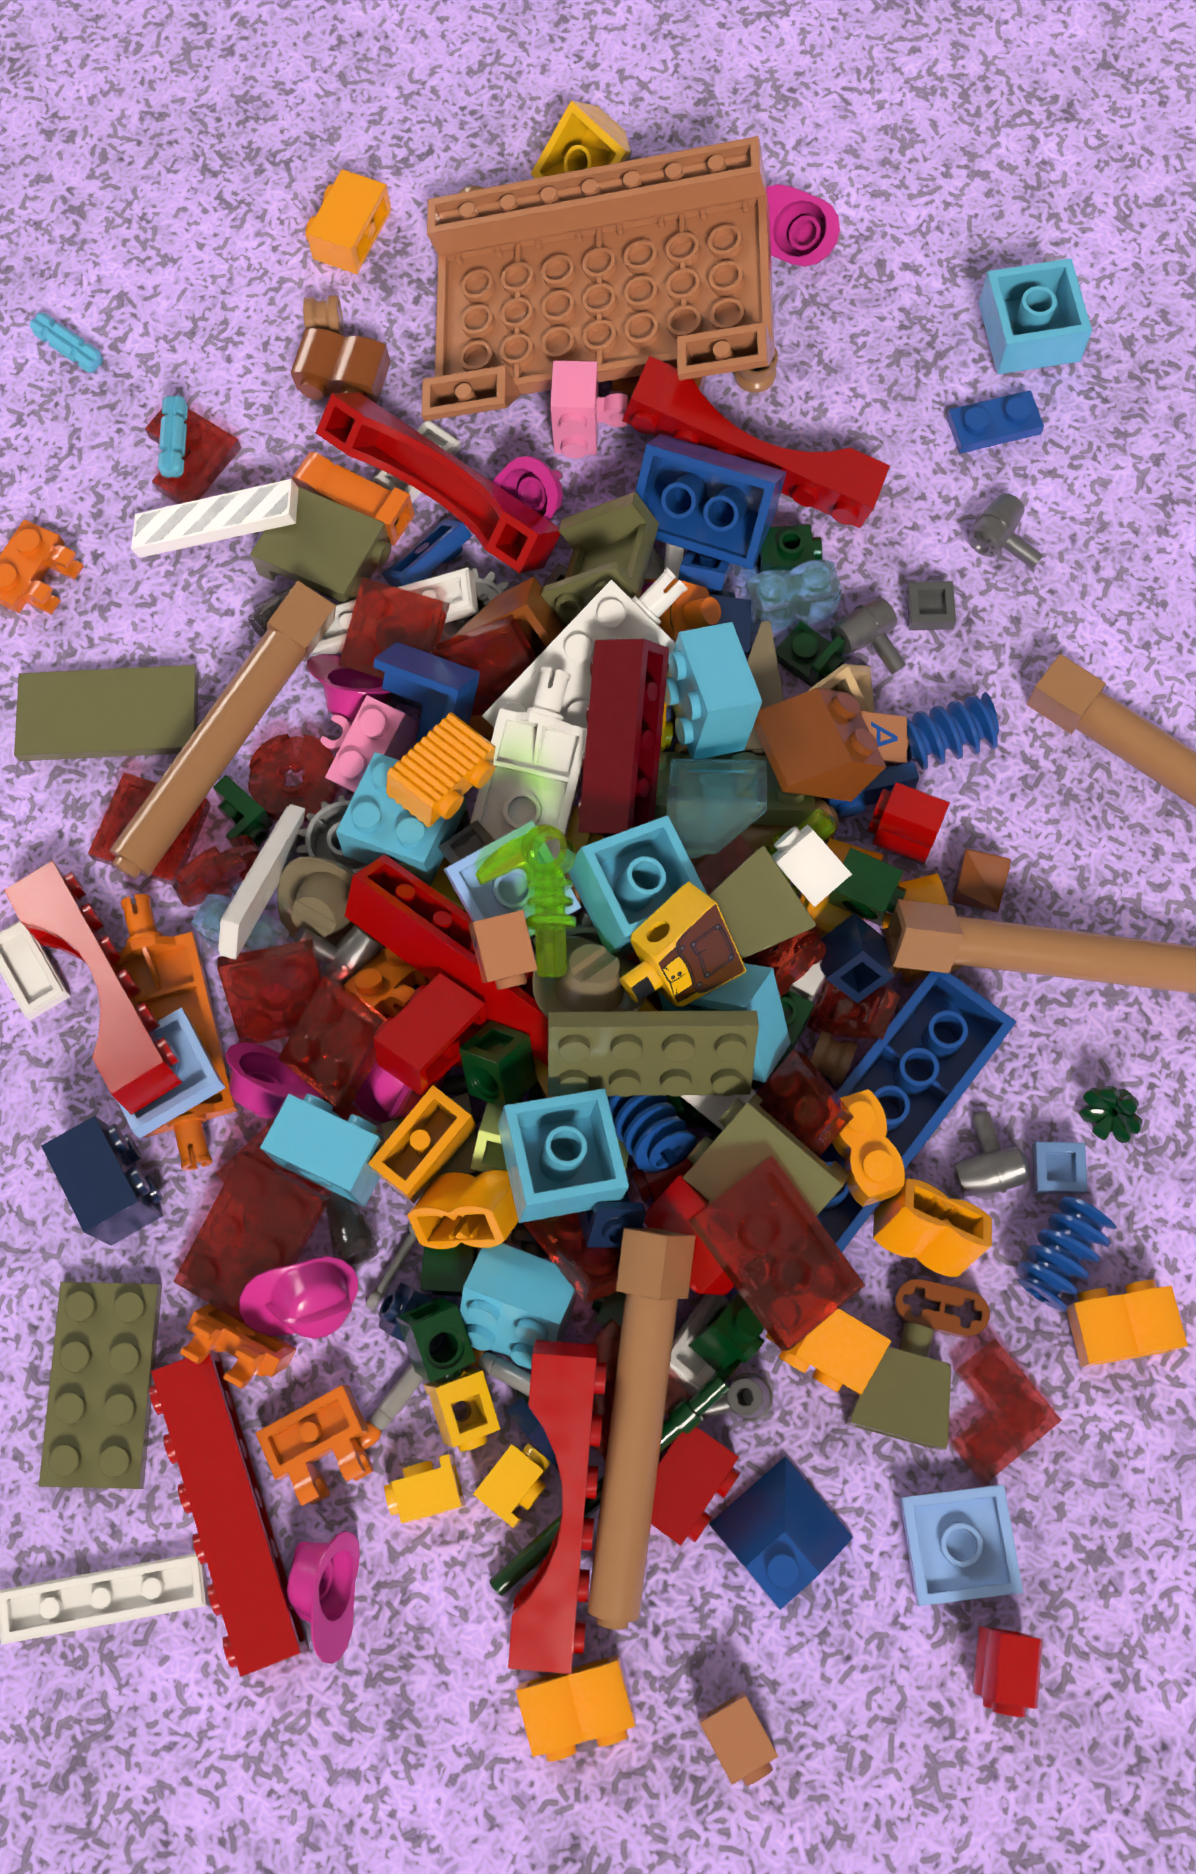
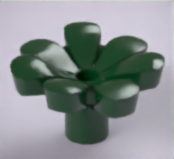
[1079,1086,1143,1143]

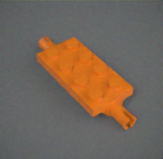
[116,894,238,1171]

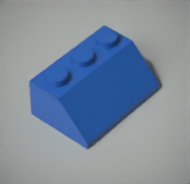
[636,434,787,570]

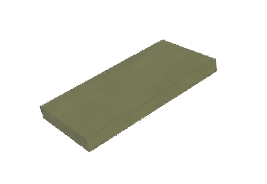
[14,665,199,761]

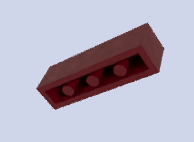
[578,639,669,837]

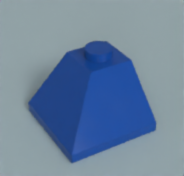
[709,1456,853,1610]

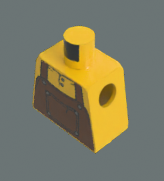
[620,881,746,1007]

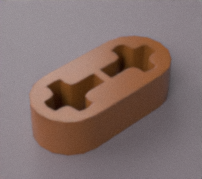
[893,1279,990,1338]

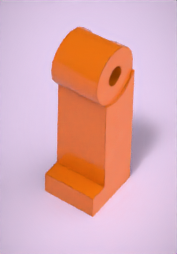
[291,452,415,546]

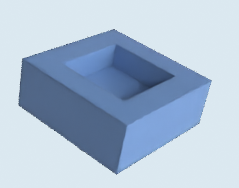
[1032,1142,1088,1195]

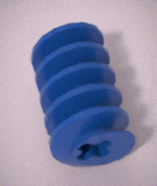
[907,692,999,770]
[607,1095,697,1173]
[1015,1197,1117,1312]

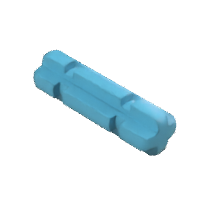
[30,312,103,373]
[158,395,188,478]

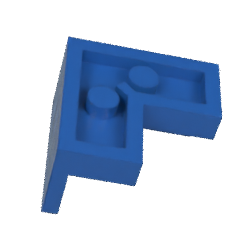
[373,642,480,745]

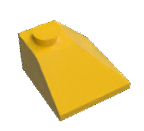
[530,100,631,179]

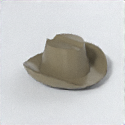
[277,857,355,946]
[532,936,647,1018]

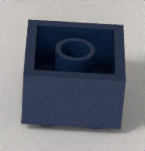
[41,1116,163,1246]

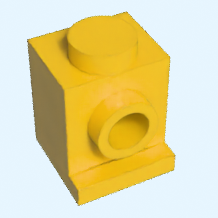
[424,1367,501,1452]
[473,1443,551,1528]
[384,1454,466,1523]

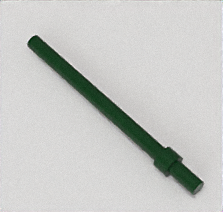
[489,1373,731,1596]

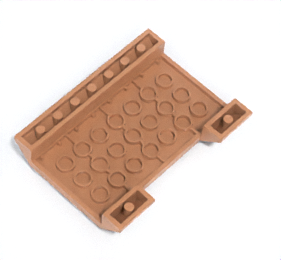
[421,136,775,421]

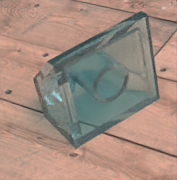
[667,759,767,858]

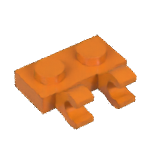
[0,519,84,615]
[337,947,431,1022]
[180,1302,297,1389]
[255,1385,374,1506]

